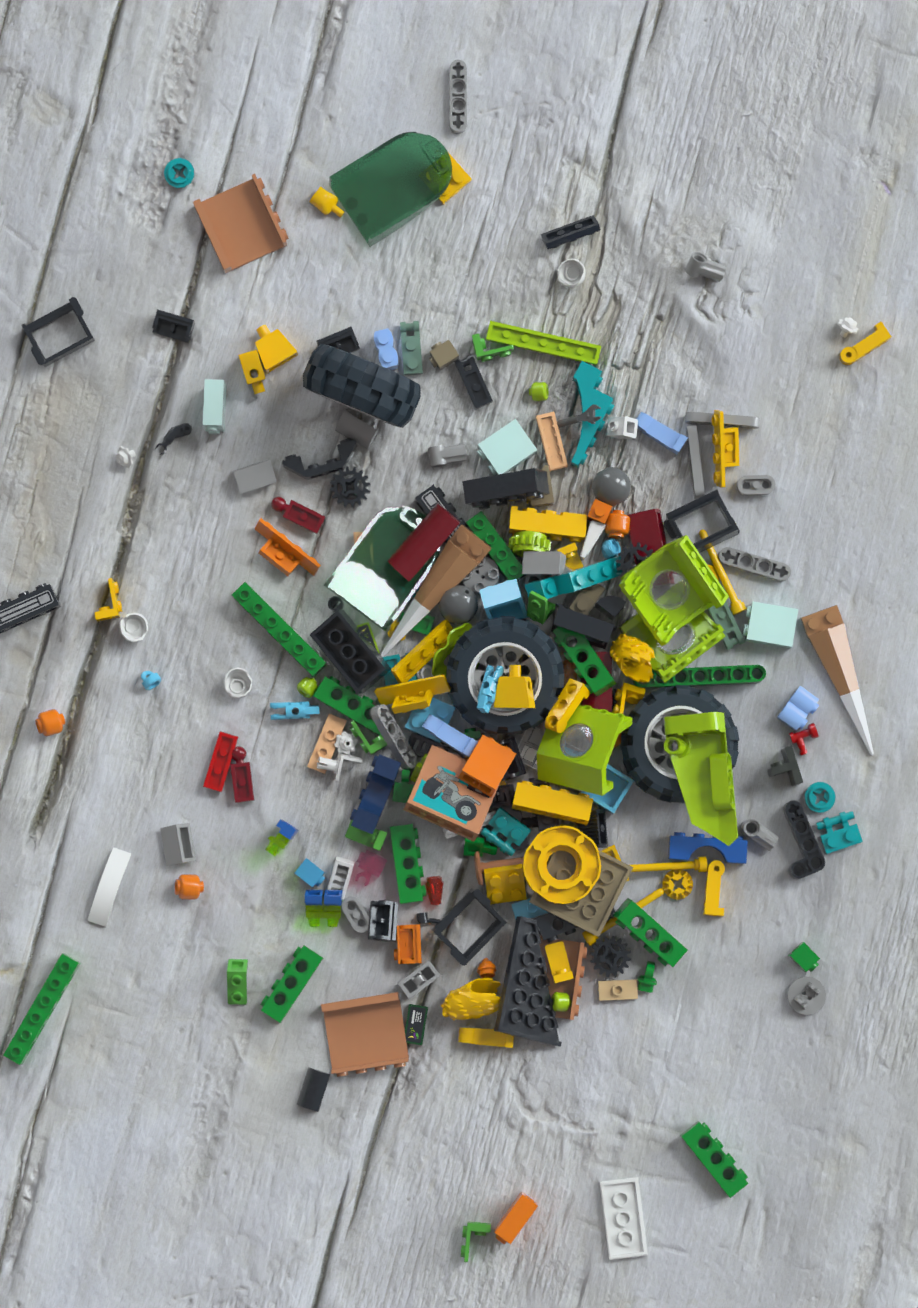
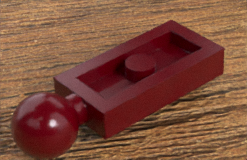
[271,497,326,534]
[230,746,255,803]

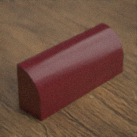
[388,503,461,581]
[628,508,674,589]
[580,652,612,731]

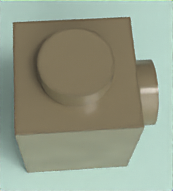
[429,340,459,370]

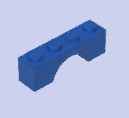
[668,832,748,864]

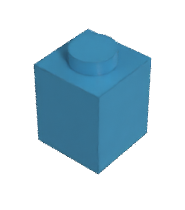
[295,858,325,888]

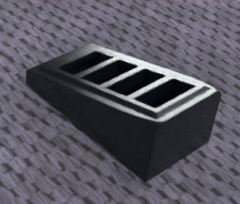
[408,733,449,757]
[490,784,515,808]

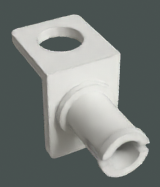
[317,753,362,781]

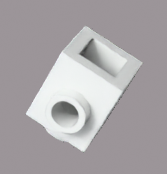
[607,416,638,439]

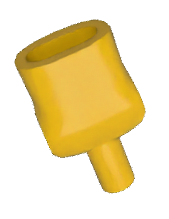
[309,186,345,218]

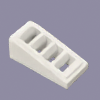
[580,520,606,560]
[327,857,355,901]

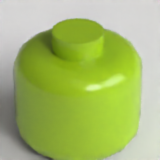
[529,382,549,401]
[297,677,318,698]
[551,992,572,1012]

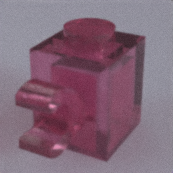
[355,850,388,886]

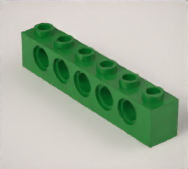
[232,582,327,678]
[3,953,81,1065]

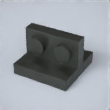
[767,745,803,787]

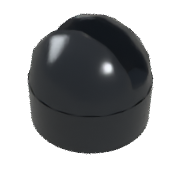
[328,596,344,612]

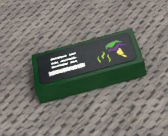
[405,1004,428,1045]

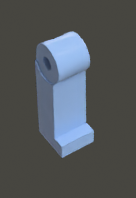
[636,412,688,455]
[422,714,478,757]

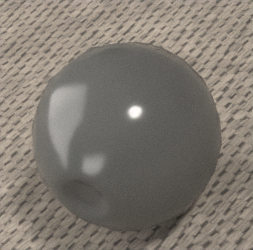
[592,467,631,506]
[439,585,478,624]

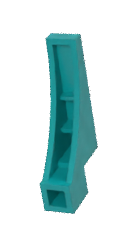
[571,361,615,468]
[525,556,623,599]

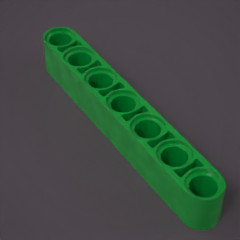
[633,665,766,689]

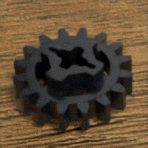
[330,466,371,508]
[616,542,654,577]
[589,936,631,978]

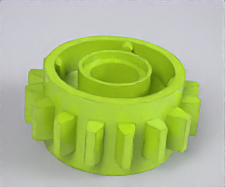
[509,531,551,558]

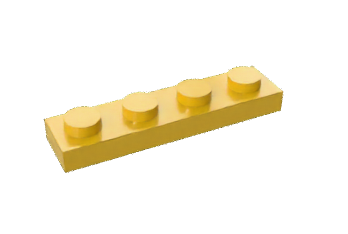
[391,620,453,683]

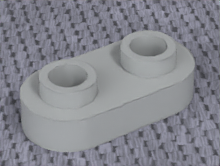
[737,475,775,496]
[342,897,369,933]

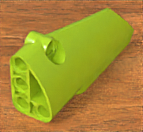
[664,712,738,846]

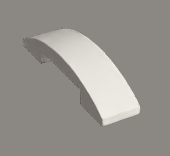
[88,848,132,927]

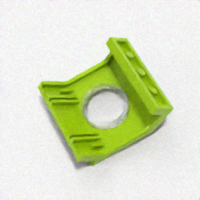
[619,535,729,646]
[618,581,726,683]
[536,705,632,796]

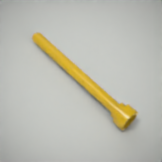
[699,529,747,616]
[630,856,707,872]
[582,888,664,946]

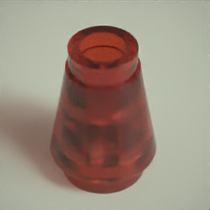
[425,876,444,905]

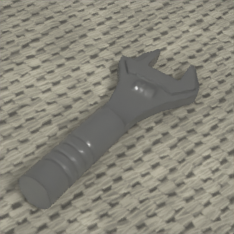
[557,404,601,428]

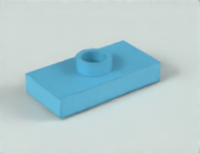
[511,898,549,919]

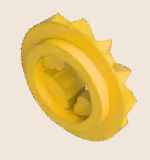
[662,869,693,900]

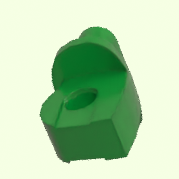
[637,961,657,993]

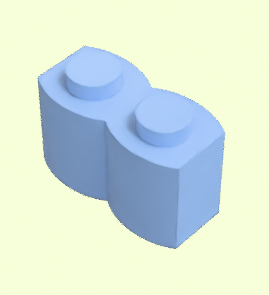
[374,328,398,370]
[777,686,819,731]

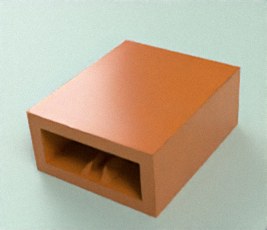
[458,735,516,797]
[494,1192,538,1244]

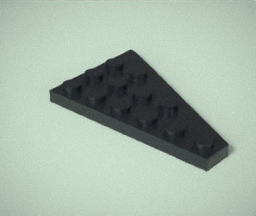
[494,916,562,1047]

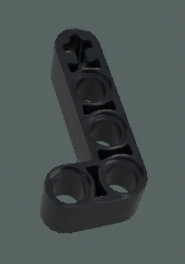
[783,800,826,879]

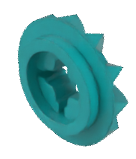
[164,158,194,188]
[805,782,836,813]

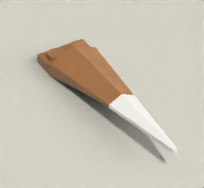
[381,525,492,657]
[800,605,874,756]

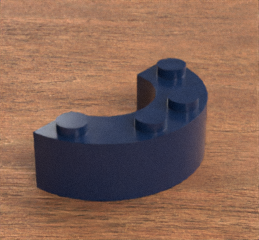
[350,754,401,834]

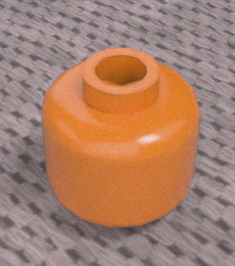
[604,510,630,539]
[35,709,65,736]
[175,874,204,900]

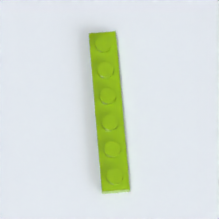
[486,321,601,365]

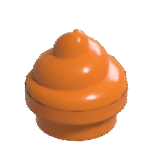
[477,958,497,978]

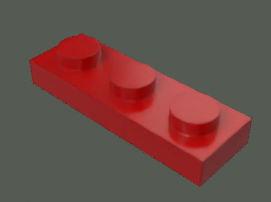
[203,731,239,792]

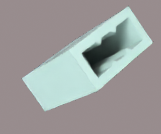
[203,379,226,435]
[477,419,537,475]
[743,601,798,649]

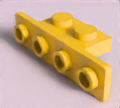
[711,410,739,488]
[374,674,451,714]

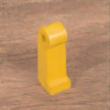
[839,321,892,365]
[545,679,590,733]
[703,860,725,917]
[458,1027,514,1048]

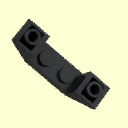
[282,438,357,480]

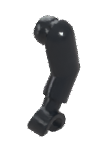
[155,423,192,455]

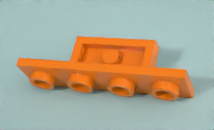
[255,518,321,576]

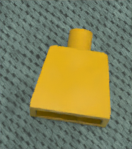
[255,324,298,374]
[238,349,266,395]
[494,665,535,708]

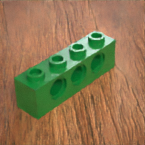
[466,511,526,581]
[553,627,617,696]
[313,676,381,736]
[390,824,426,904]
[613,898,688,967]
[260,945,323,1023]
[680,1121,749,1198]

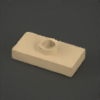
[598,979,638,1001]

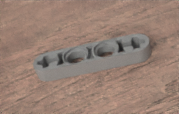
[450,60,467,134]
[685,412,760,429]
[686,425,705,499]
[718,547,791,581]
[371,704,417,770]

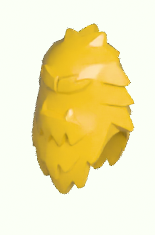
[610,634,655,682]
[441,978,501,1020]

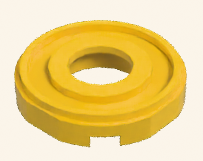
[523,826,601,904]

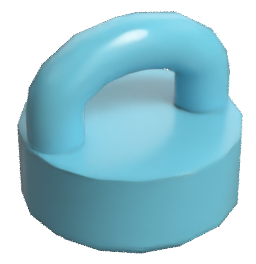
[601,538,621,559]
[141,671,161,690]

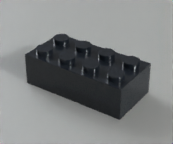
[462,468,550,510]
[310,610,391,694]

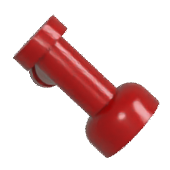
[789,723,819,755]

